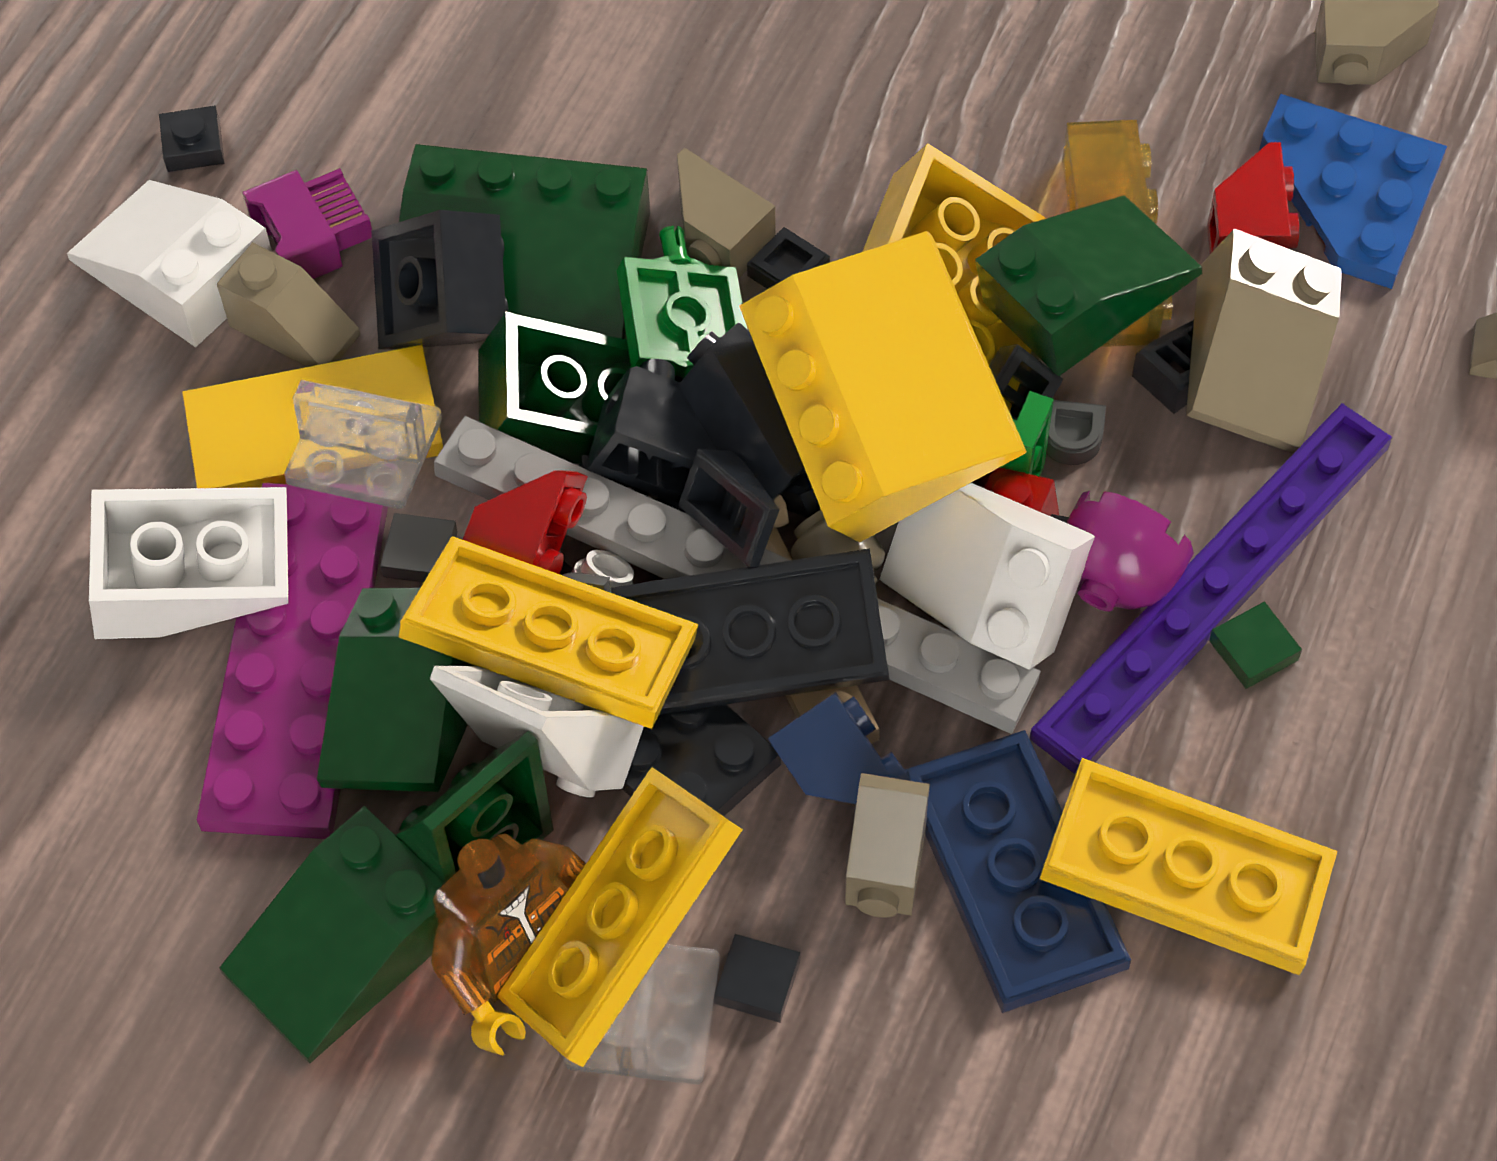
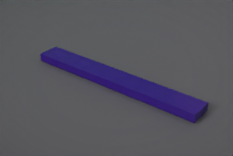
[1030,403,1392,774]

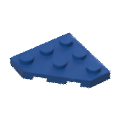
[1259,94,1447,289]

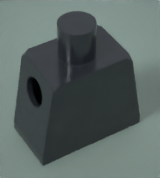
[587,359,717,504]

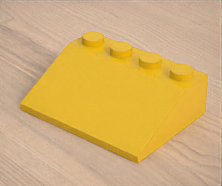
[862,143,1046,412]
[739,231,1027,543]

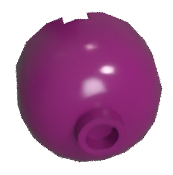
[1067,491,1194,612]

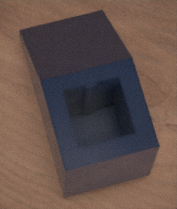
[768,692,912,804]

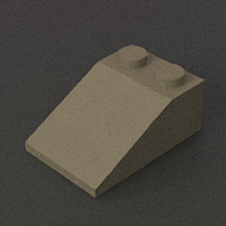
[1186,229,1341,453]

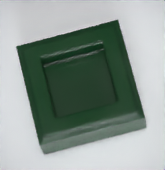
[1209,601,1302,689]

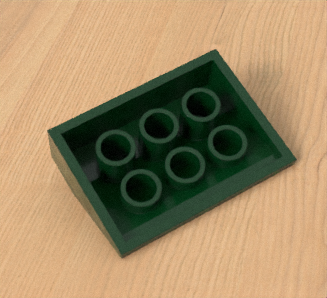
[399,144,650,339]

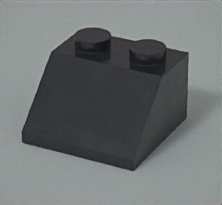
[371,210,508,350]

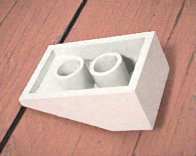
[67,180,272,347]
[879,483,1095,670]
[89,487,288,639]
[430,666,644,797]

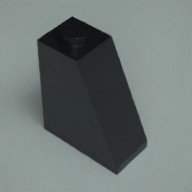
[679,322,805,501]

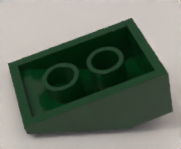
[975,195,1203,377]
[478,312,631,464]
[317,588,476,792]
[395,731,554,912]
[219,806,464,1063]

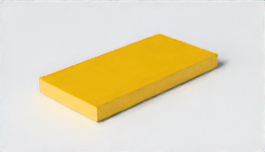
[182,345,443,488]
[399,536,698,729]
[1039,758,1338,975]
[497,767,743,1067]

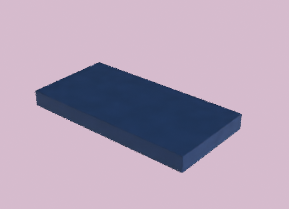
[905,730,1131,1013]

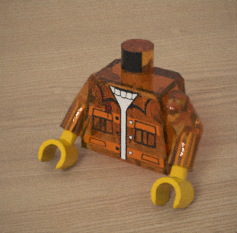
[431,834,586,1056]

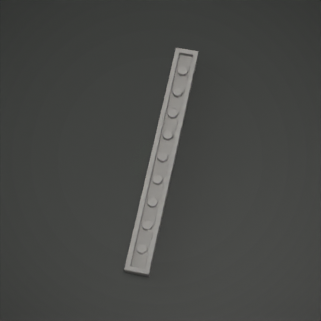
[434,416,1041,734]

